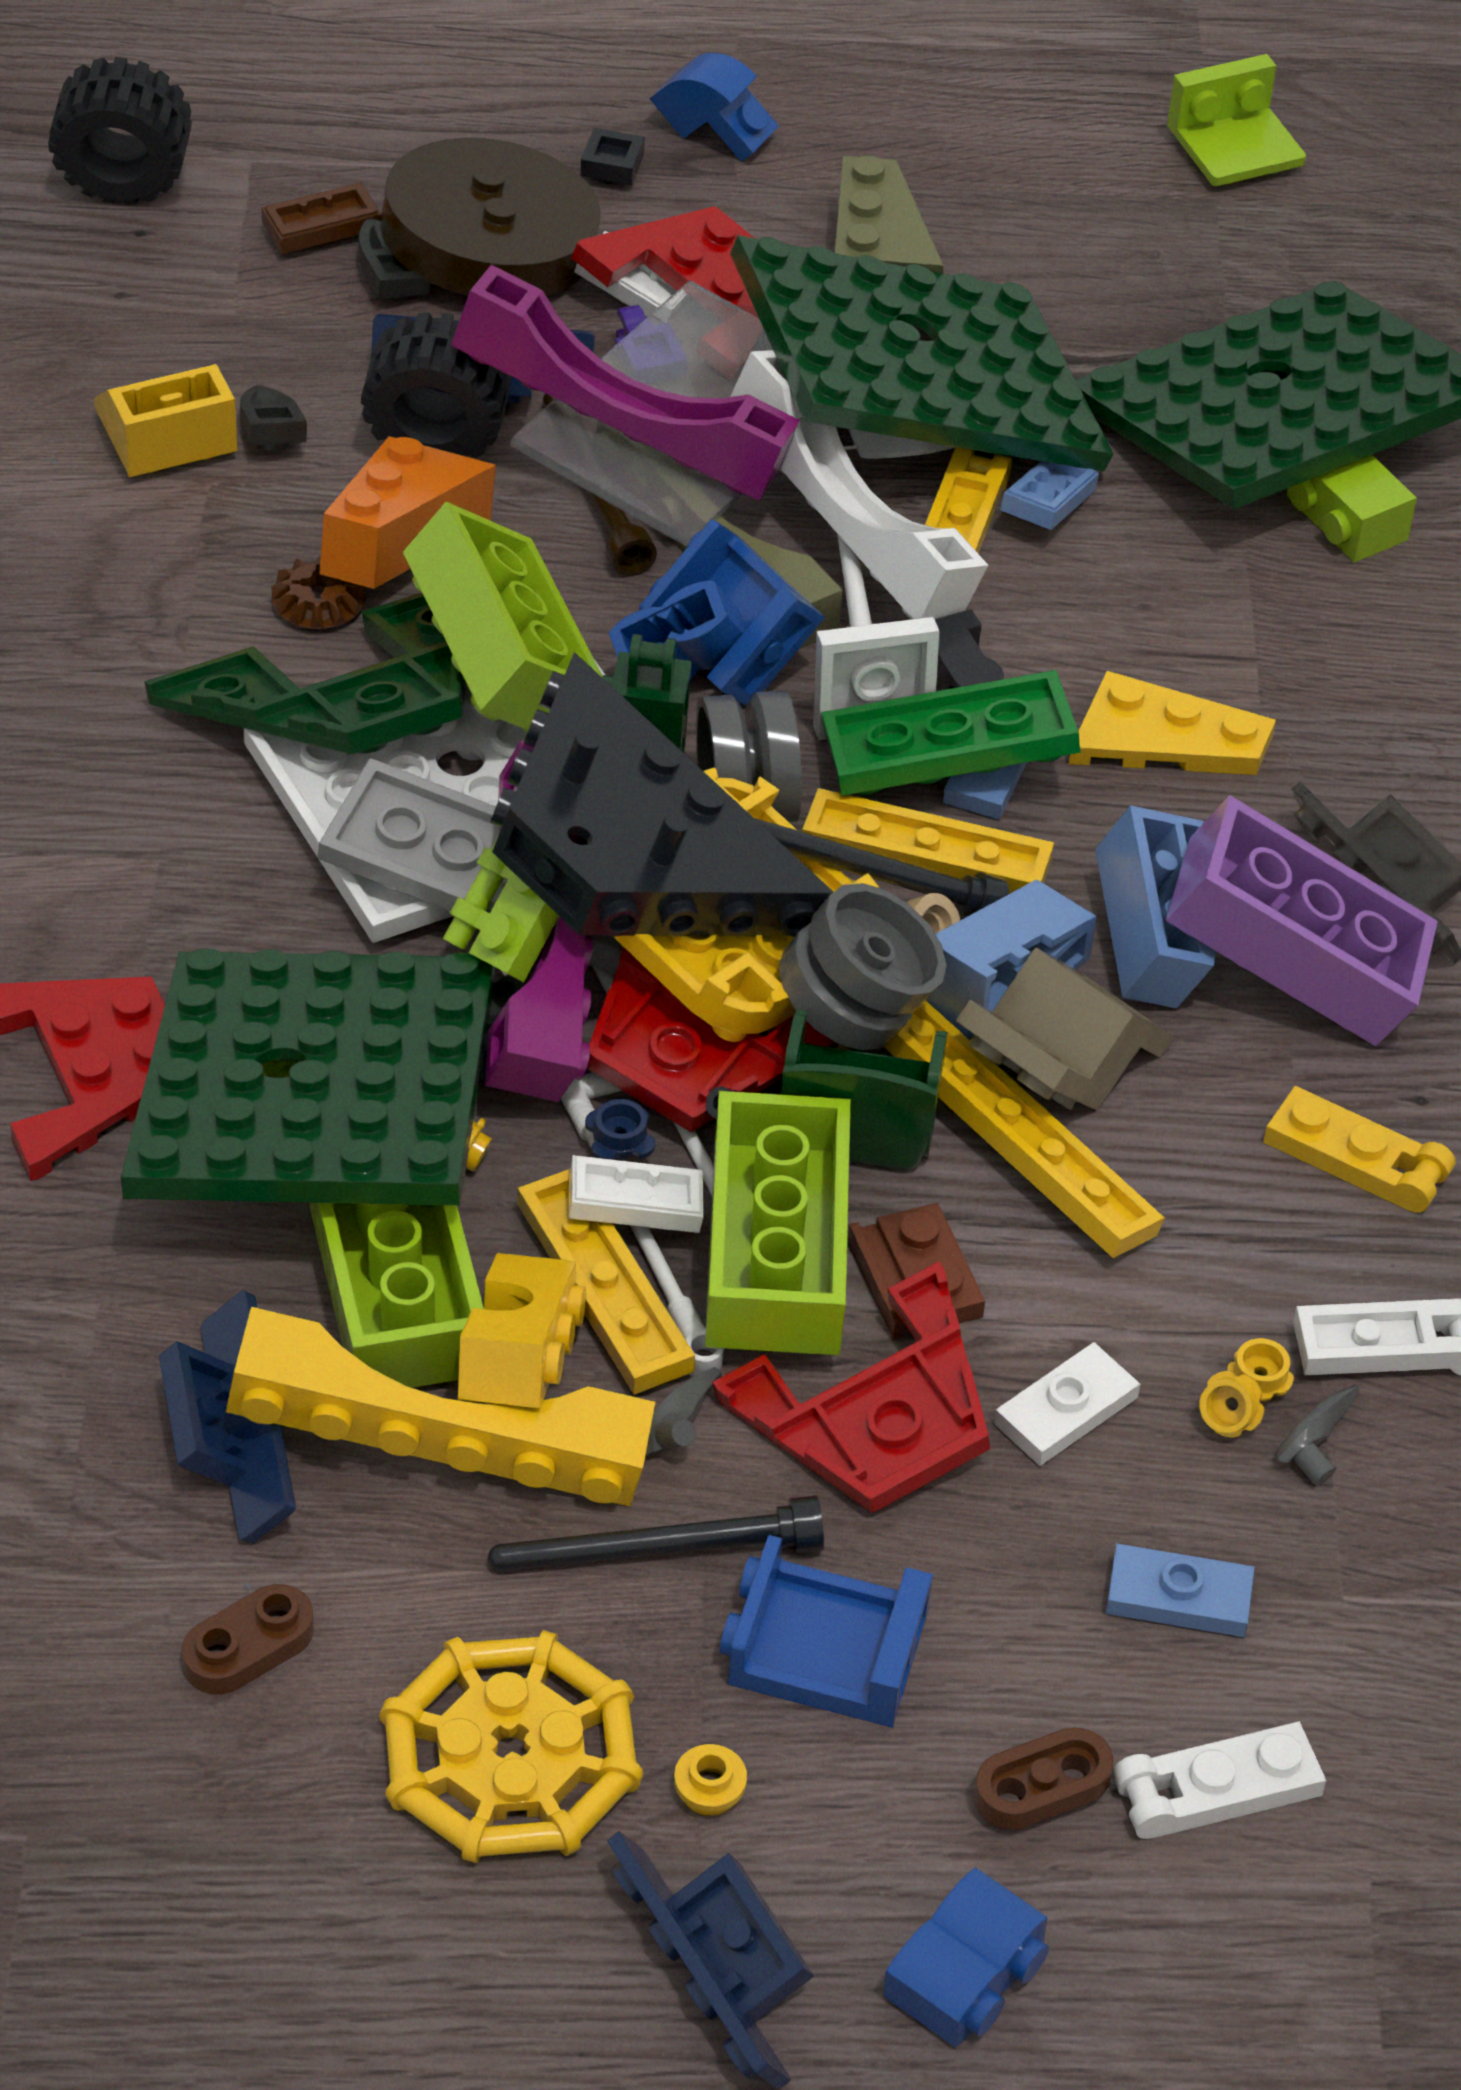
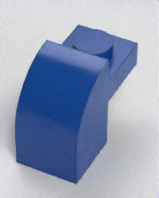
[649,53,779,162]

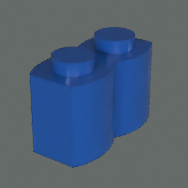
[609,581,746,678]
[883,1867,1049,2048]

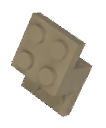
[956,947,1174,1110]

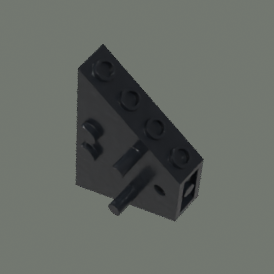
[490,652,833,937]

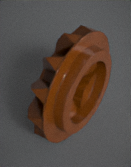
[271,555,365,629]

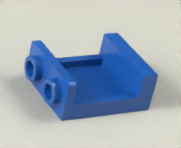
[639,520,825,706]
[720,1535,933,1728]

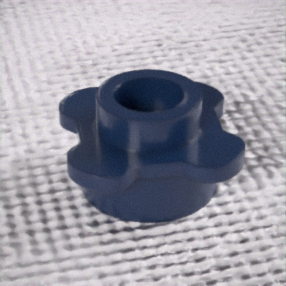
[585,1099,656,1160]

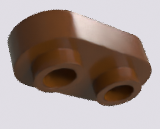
[182,1584,314,1695]
[974,1727,1113,1829]

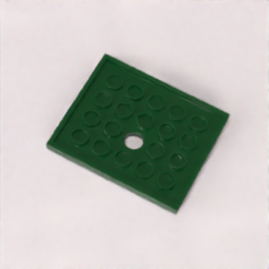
[730,235,1114,472]
[1076,281,1461,509]
[120,948,495,1206]

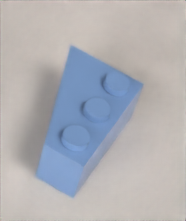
[1095,805,1216,1008]
[927,879,1096,1040]

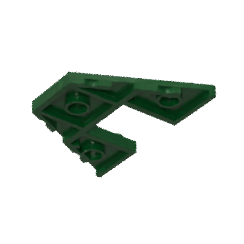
[144,593,466,755]

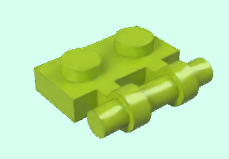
[443,837,559,982]

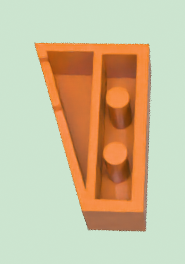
[320,436,496,589]

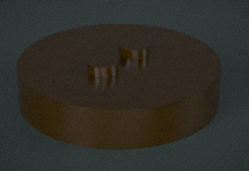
[381,138,600,296]

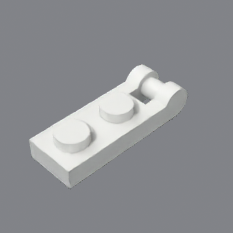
[1293,1298,1461,1375]
[1112,1721,1327,1839]

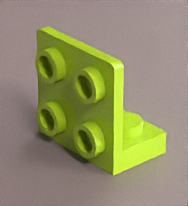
[1167,54,1306,186]

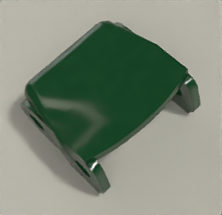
[781,1009,948,1170]

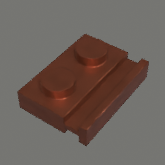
[847,1202,985,1340]

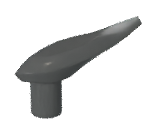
[646,1367,722,1456]
[1277,1385,1359,1486]

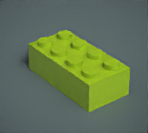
[403,502,603,733]
[705,1091,850,1356]
[309,1203,484,1388]

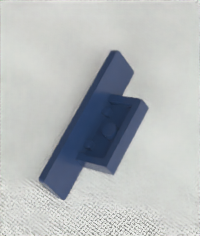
[159,1290,296,1544]
[607,1831,814,2089]

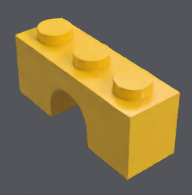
[458,1253,586,1408]

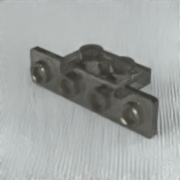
[1290,781,1461,965]

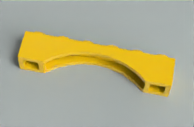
[226,1307,655,1507]

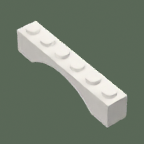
[730,350,988,619]

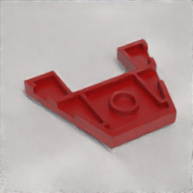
[571,206,764,388]
[587,947,838,1133]
[0,976,165,1181]
[712,1261,990,1514]

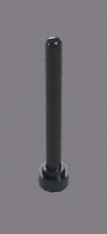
[754,818,1009,918]
[487,1495,824,1572]

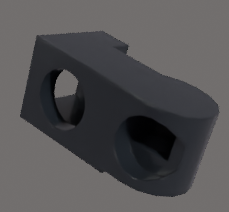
[935,609,1004,691]

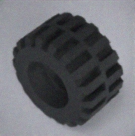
[48,57,192,205]
[361,312,512,458]

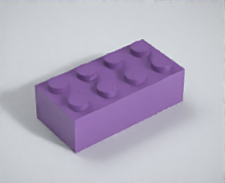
[1166,795,1438,1046]

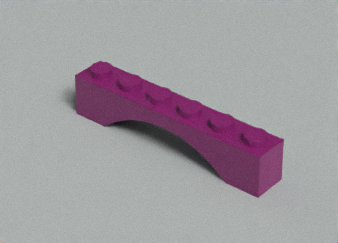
[451,265,800,501]
[485,740,593,1102]

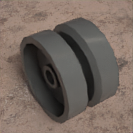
[695,690,802,822]
[778,883,947,1050]

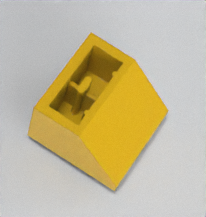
[94,364,238,477]

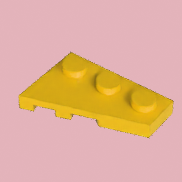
[1069,671,1276,775]

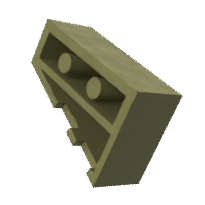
[835,156,944,274]

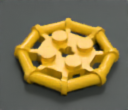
[379,1630,644,1863]

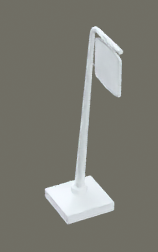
[813,429,955,740]

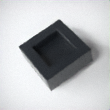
[580,128,645,185]

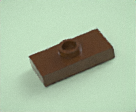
[261,183,382,254]

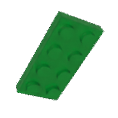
[821,670,1081,796]

